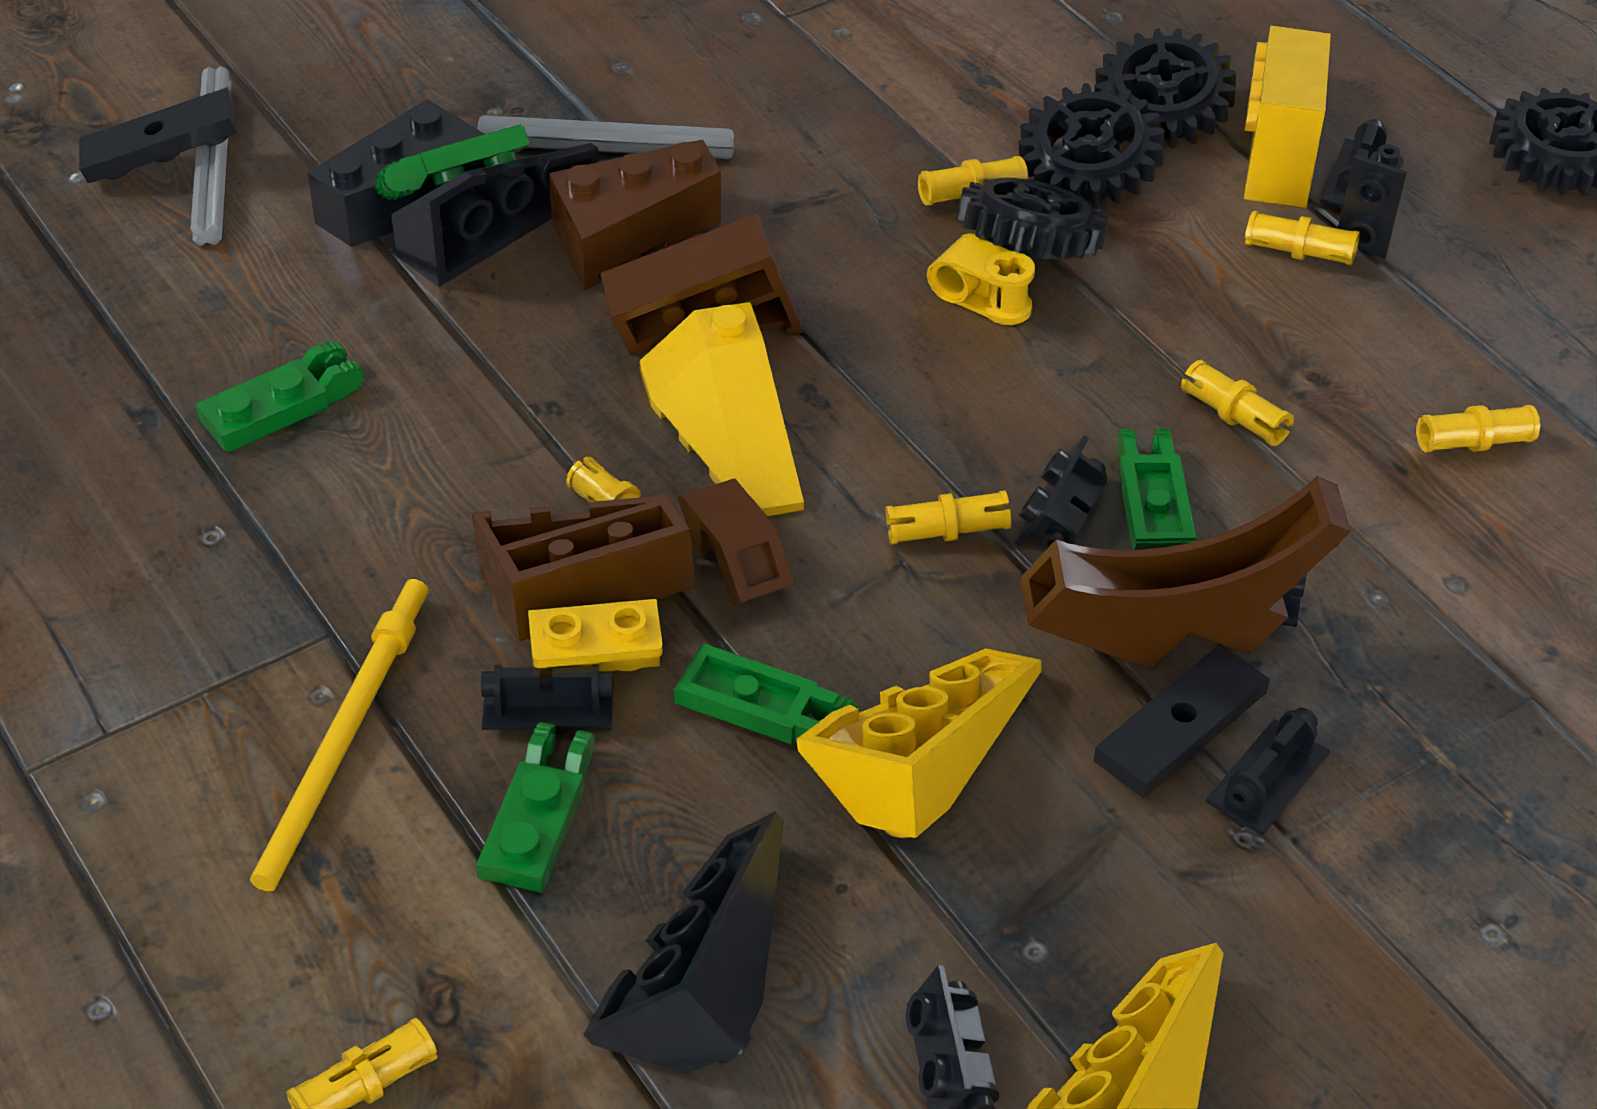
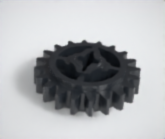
[1094,28,1236,148]
[1018,83,1164,208]
[1489,88,1597,196]
[957,178,1108,259]

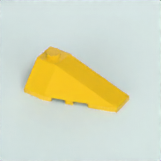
[640,302,804,516]
[797,648,1042,838]
[1026,942,1224,1109]

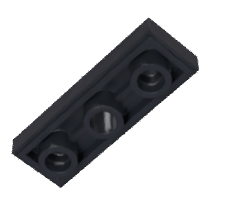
[79,87,237,183]
[1093,644,1270,798]

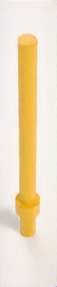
[250,579,429,892]

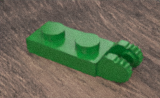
[374,124,530,200]
[195,340,366,452]
[1117,428,1196,550]
[674,644,862,745]
[476,722,595,893]

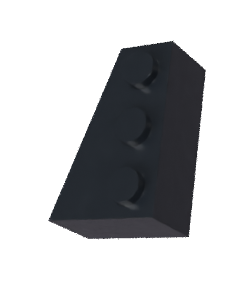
[307,99,485,247]

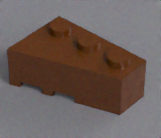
[549,139,721,290]
[600,213,804,355]
[471,495,695,641]

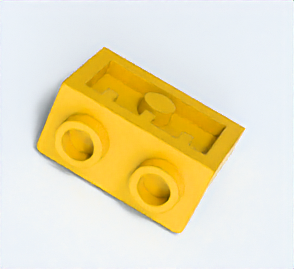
[528,599,663,676]

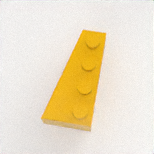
[1243,25,1331,208]

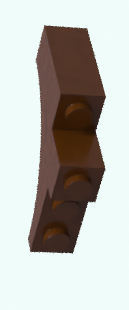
[1020,476,1351,669]

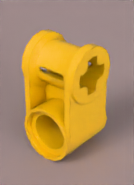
[927,233,1035,325]

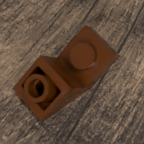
[677,478,795,606]

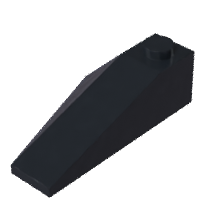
[391,143,599,287]
[583,811,784,1073]

